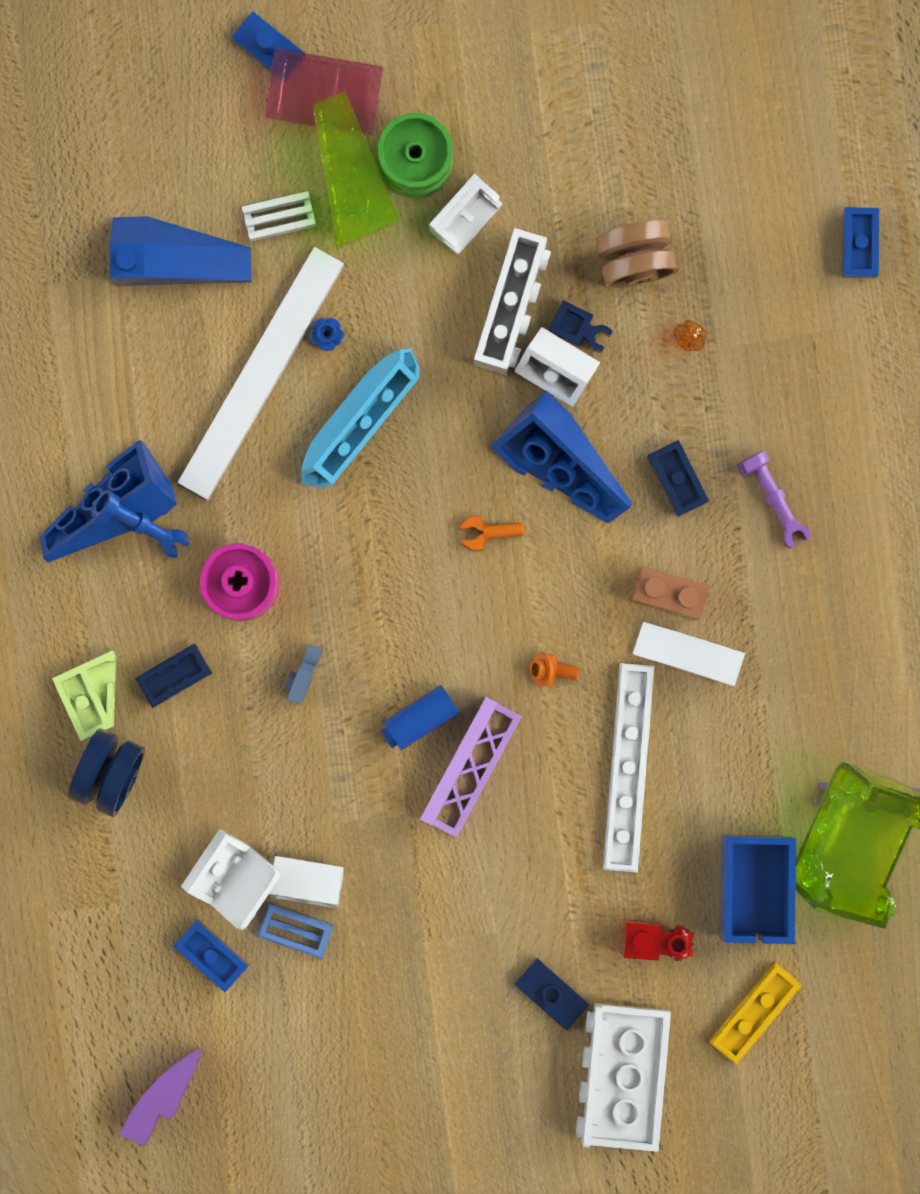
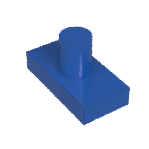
[231,11,306,83]

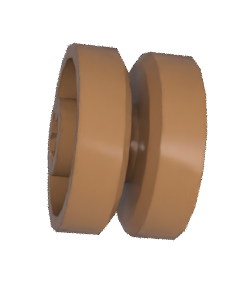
[595,220,679,288]

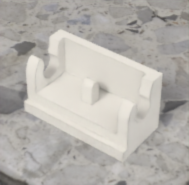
[429,173,503,256]
[269,856,344,909]

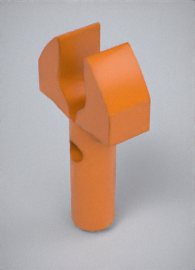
[459,515,525,551]

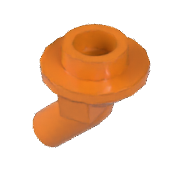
[530,653,580,687]

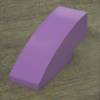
[119,1047,203,1146]

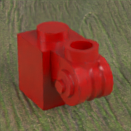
[621,919,695,961]

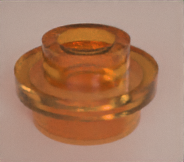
[674,320,707,351]

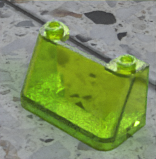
[796,762,920,929]

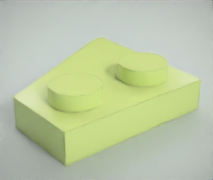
[52,650,117,741]

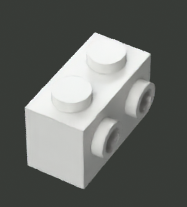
[514,327,600,407]

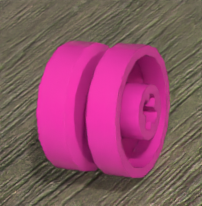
[200,543,280,621]

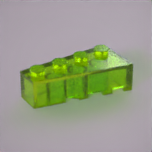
[313,91,400,250]

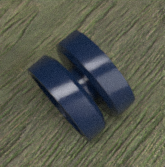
[68,728,145,818]

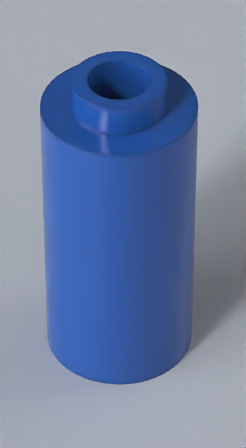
[381,685,459,751]

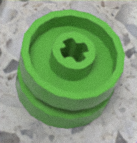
[378,113,453,198]

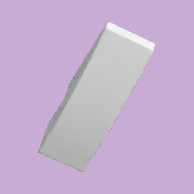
[632,622,745,687]

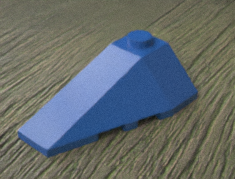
[109,216,252,286]
[490,391,632,523]
[39,440,177,562]

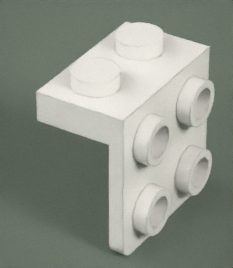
[181,829,280,930]

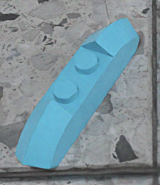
[301,348,420,489]

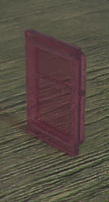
[265,48,383,136]

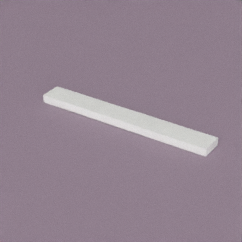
[177,247,344,500]

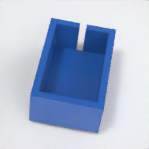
[720,835,796,944]

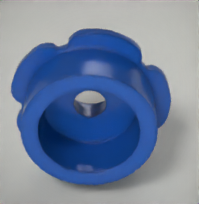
[310,318,344,351]

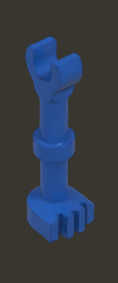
[91,490,189,558]

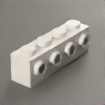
[474,228,551,375]

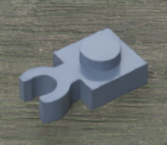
[284,645,323,704]

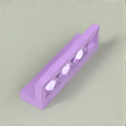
[420,697,522,838]

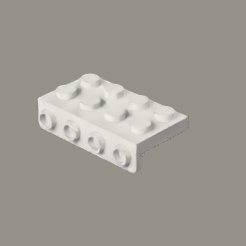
[576,1003,671,1152]

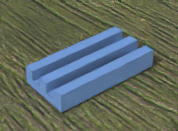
[257,903,334,959]

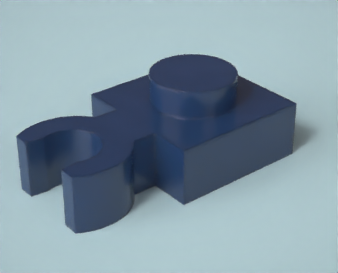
[548,300,613,353]

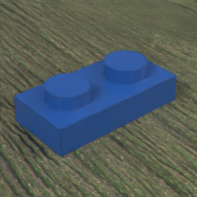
[842,207,879,278]
[173,919,249,992]

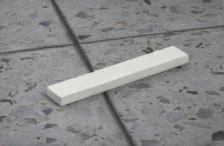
[603,663,655,873]

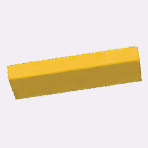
[709,961,802,1065]

